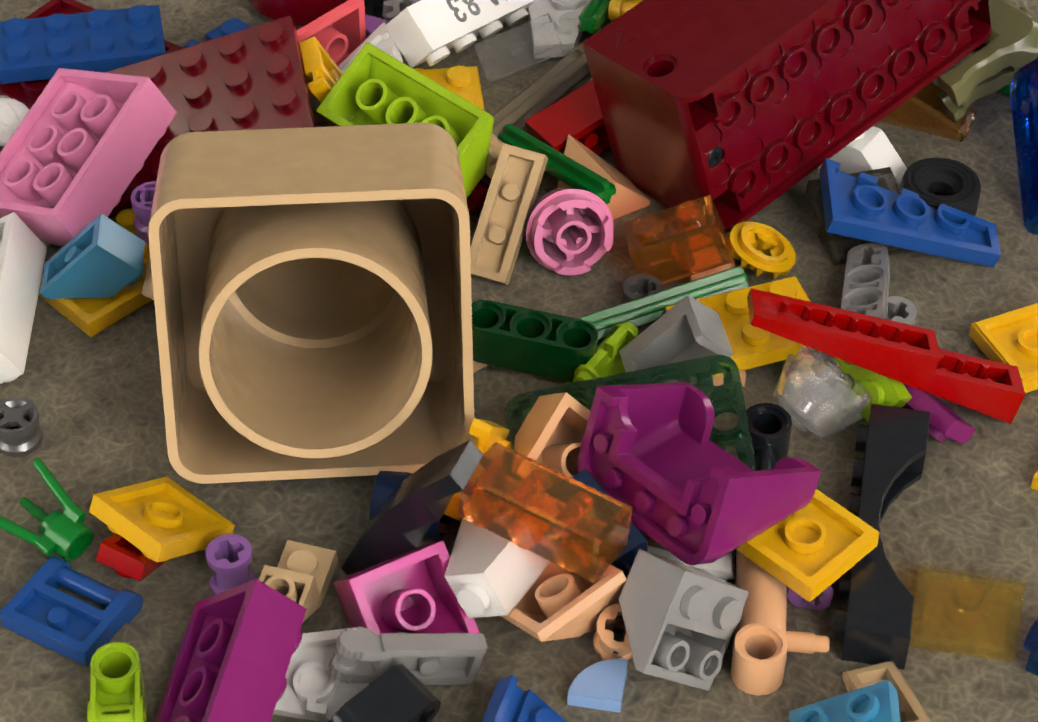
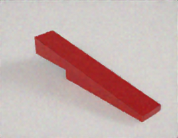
[747,288,1025,424]

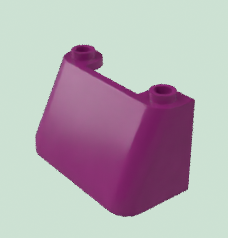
[577,382,821,565]

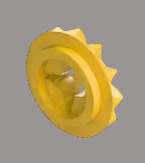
[726,221,796,280]

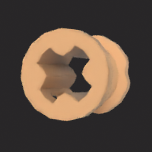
[593,604,633,661]

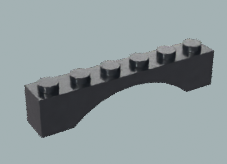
[833,404,930,669]

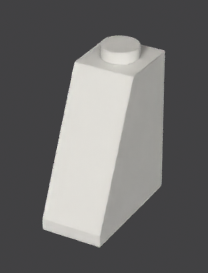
[444,496,569,618]

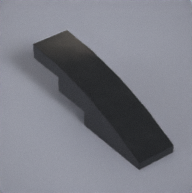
[341,440,483,575]

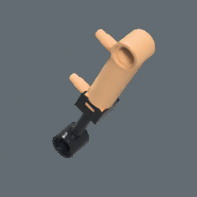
[731,403,830,696]

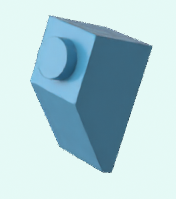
[40,214,145,299]

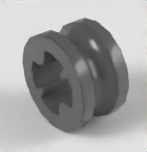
[622,274,663,303]

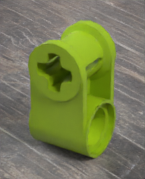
[87,642,148,722]

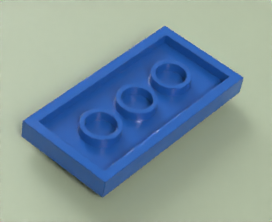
[0,5,166,84]

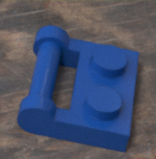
[0,556,143,667]

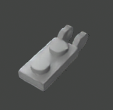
[328,628,488,685]

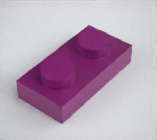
[902,383,976,444]

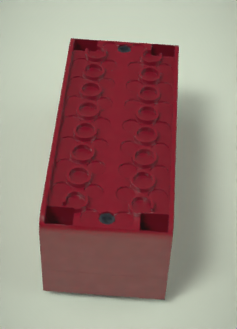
[582,0,992,234]

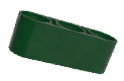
[472,300,598,382]

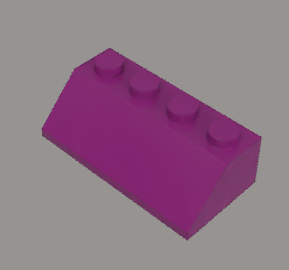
[154,579,307,722]

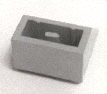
[619,549,749,691]

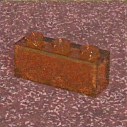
[459,442,633,583]

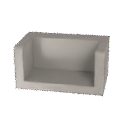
[619,295,734,386]

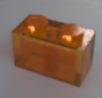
[625,195,732,285]

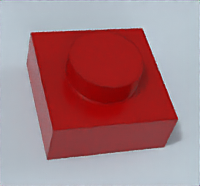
[96,533,165,581]

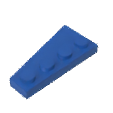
[819,158,1001,268]

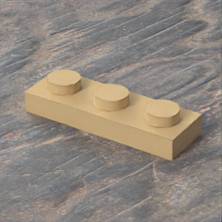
[470,143,548,286]

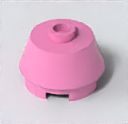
[526,188,614,276]

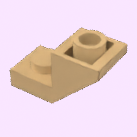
[259,540,338,622]

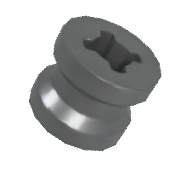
[0,397,43,457]

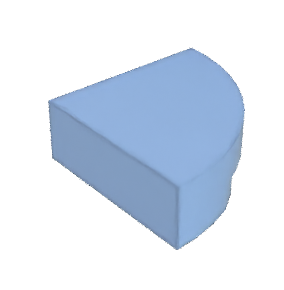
[567,659,628,713]

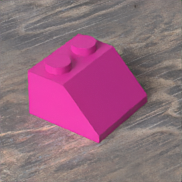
[333,540,480,636]

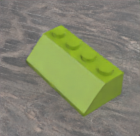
[316,42,494,199]

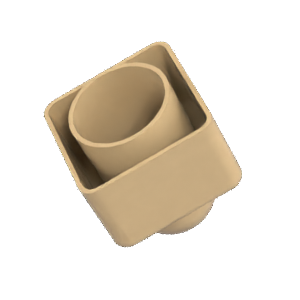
[148,123,475,484]

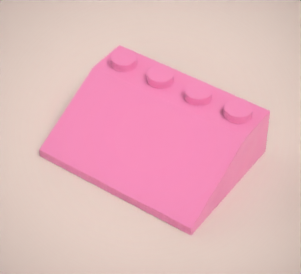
[0,68,177,247]

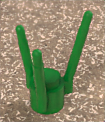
[0,458,94,562]

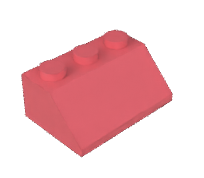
[297,0,366,97]

